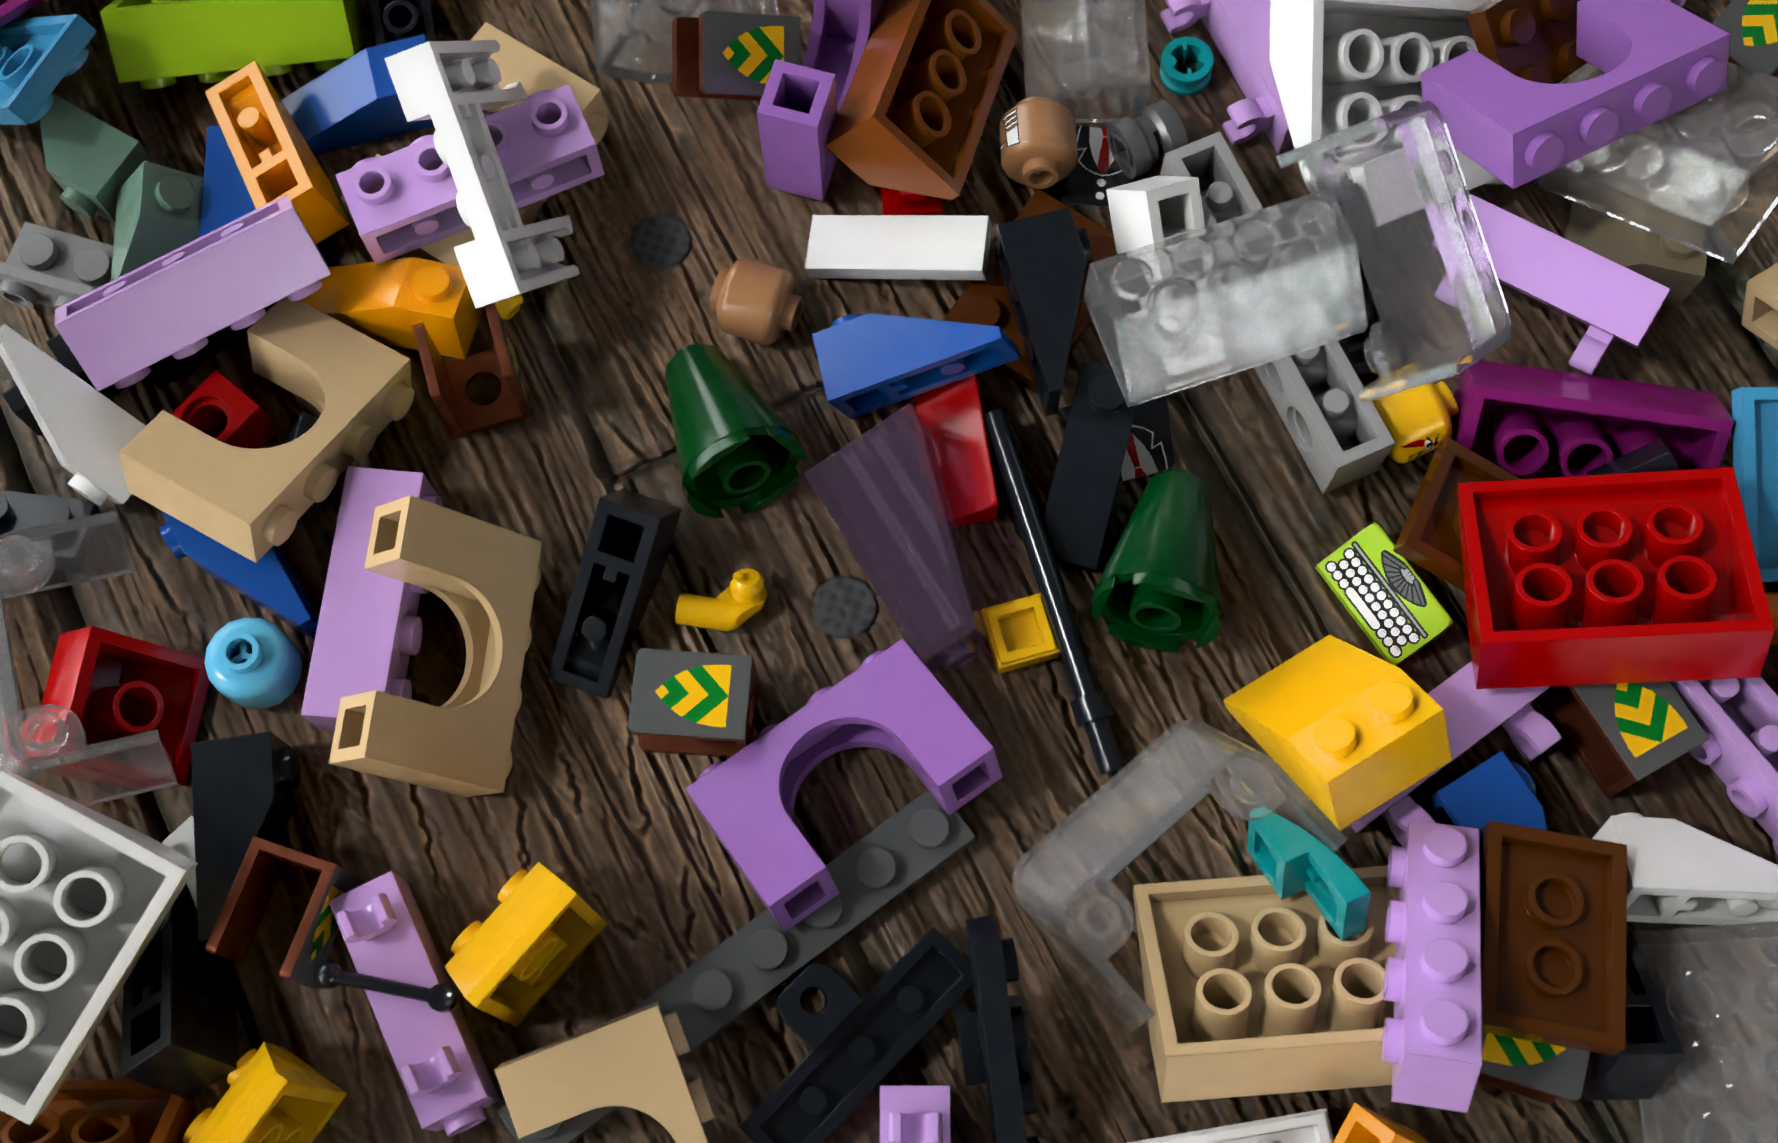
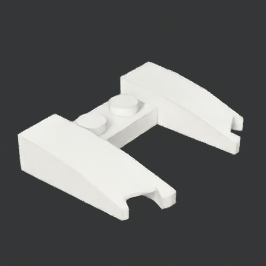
[384,40,580,309]

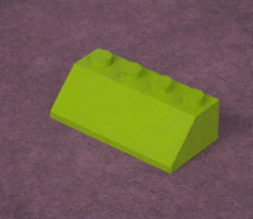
[100,0,364,89]

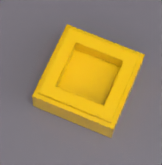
[980,593,1060,674]

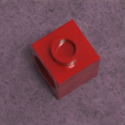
[171,370,278,449]

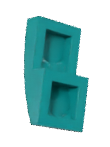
[1247,807,1371,941]

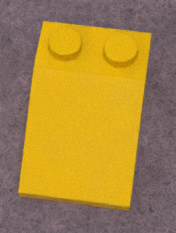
[1223,634,1452,831]
[444,862,608,1027]
[182,1042,348,1143]

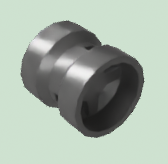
[1106,99,1188,179]

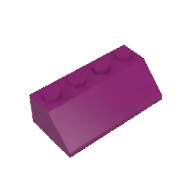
[1450,358,1734,479]

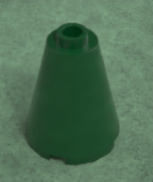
[665,344,806,518]
[1091,469,1223,652]

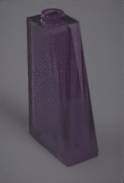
[804,403,988,672]

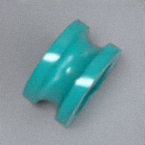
[1160,36,1214,96]

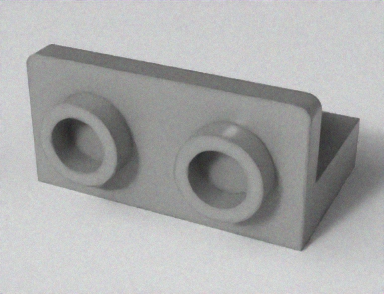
[0,221,113,310]

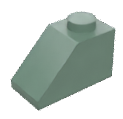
[39,93,154,224]
[110,160,204,282]

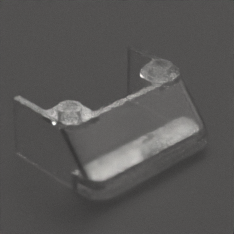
[1276,101,1511,403]
[0,511,178,806]
[1012,720,1348,1033]

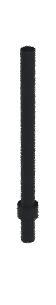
[983,409,1125,775]

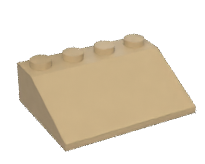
[1133,865,1397,1103]

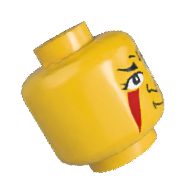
[1368,371,1459,464]

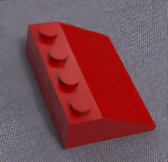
[1457,467,1775,689]

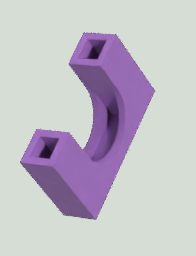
[757,0,885,201]
[1421,0,1730,189]
[685,639,1002,933]

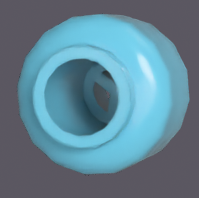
[204,617,303,709]

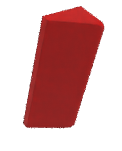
[913,374,998,529]

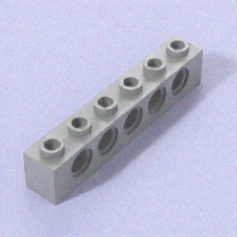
[1160,131,1395,494]

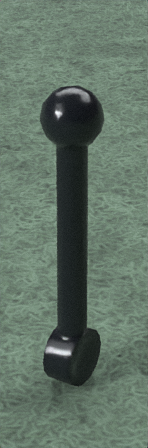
[315,961,458,1013]

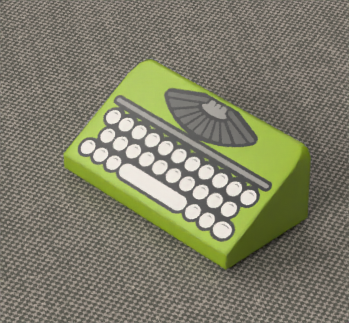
[1315,522,1453,666]

